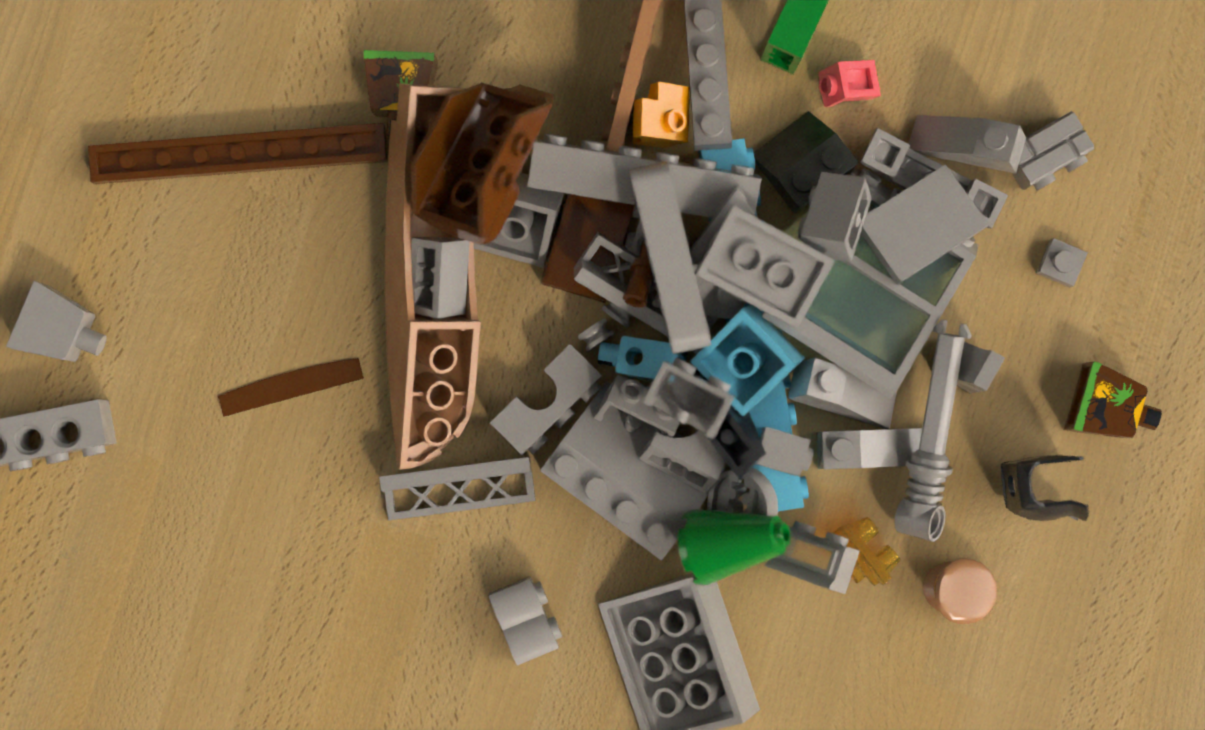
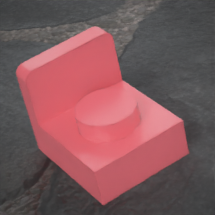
[818,60,881,107]

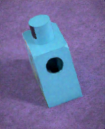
[598,336,688,385]

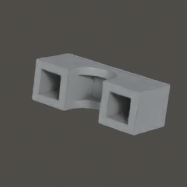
[490,344,602,455]

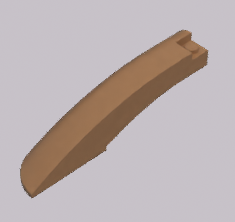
[385,83,481,470]

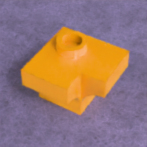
[633,82,690,148]

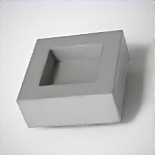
[1036,238,1088,288]

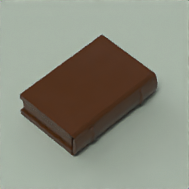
[540,194,634,303]

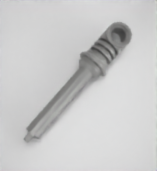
[894,320,971,542]

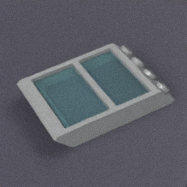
[762,167,979,399]

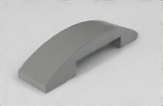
[860,128,1008,229]

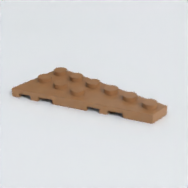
[601,0,662,152]

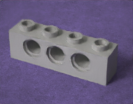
[0,399,117,471]

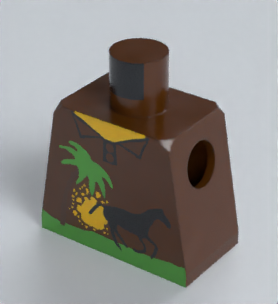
[363,50,438,137]
[1064,361,1162,438]

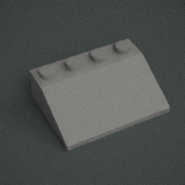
[540,381,726,561]
[598,573,760,730]

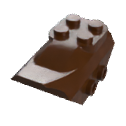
[411,83,555,245]

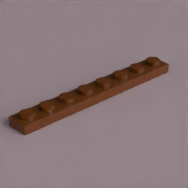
[88,123,388,184]

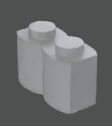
[488,576,563,666]

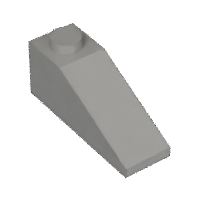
[909,115,1026,174]
[787,358,897,429]
[816,428,922,469]

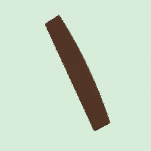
[218,358,364,417]

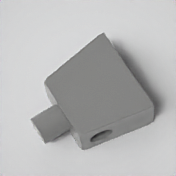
[6,281,107,362]

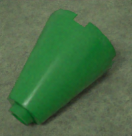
[678,509,791,586]

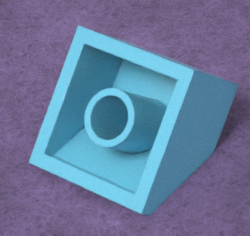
[690,304,805,416]

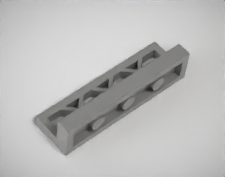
[574,232,719,354]
[379,457,536,521]

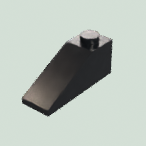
[670,366,766,478]

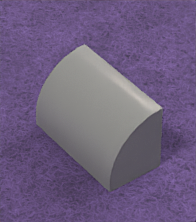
[411,237,470,318]

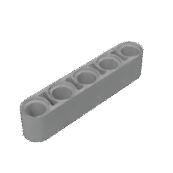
[628,161,711,355]

